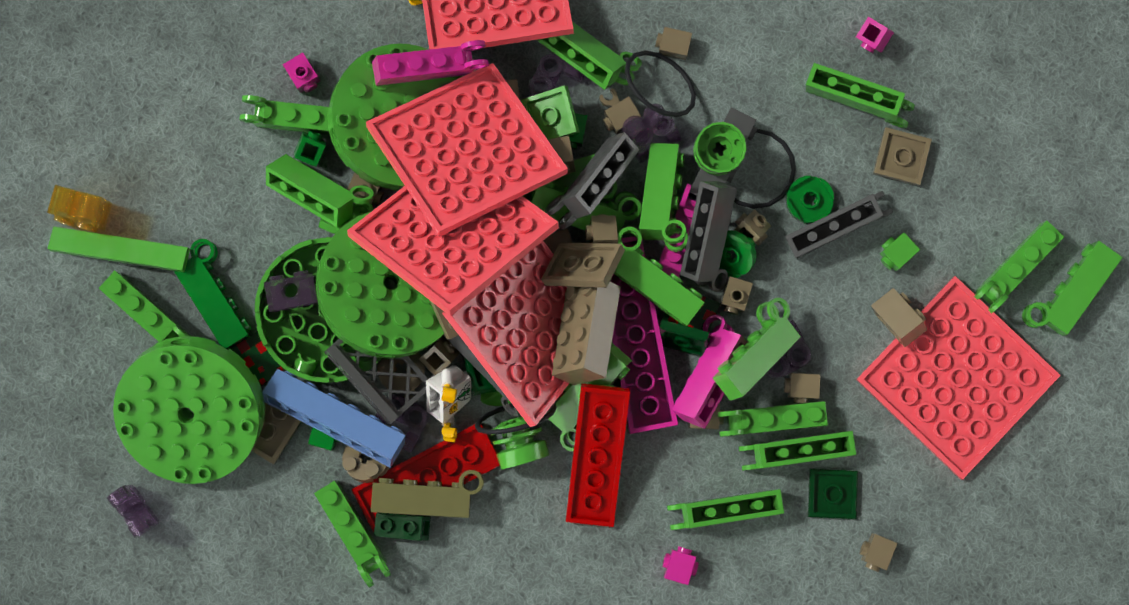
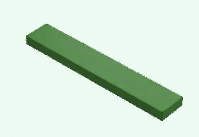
[47,226,190,272]

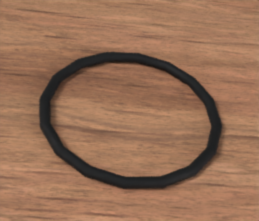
[625,50,696,117]
[734,129,796,209]
[475,404,557,434]

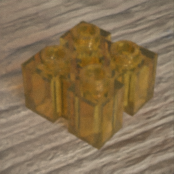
[47,185,112,233]

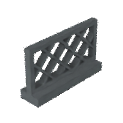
[324,339,428,425]

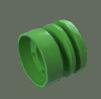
[693,122,746,176]
[491,416,550,469]

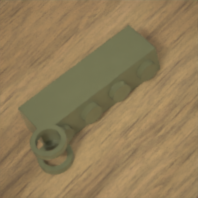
[371,470,484,518]

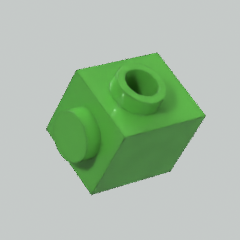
[879,232,920,271]

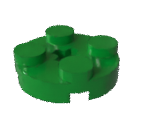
[786,176,834,223]
[719,230,756,278]

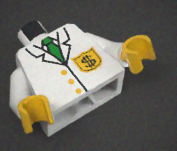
[426,365,471,442]

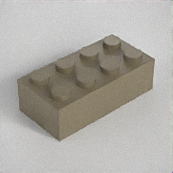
[552,282,621,385]

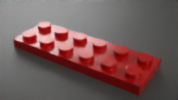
[566,383,630,527]
[351,424,500,532]

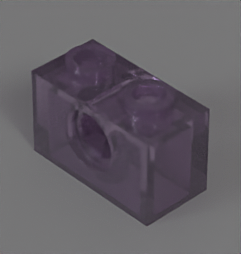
[264,270,318,312]

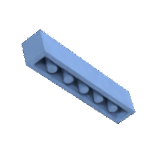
[262,369,405,468]

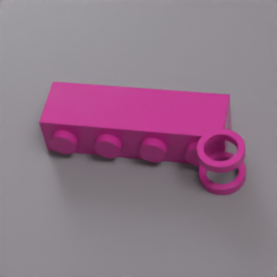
[372,40,489,86]
[659,183,696,277]
[672,315,747,429]

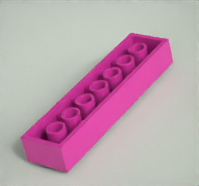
[610,236,678,434]

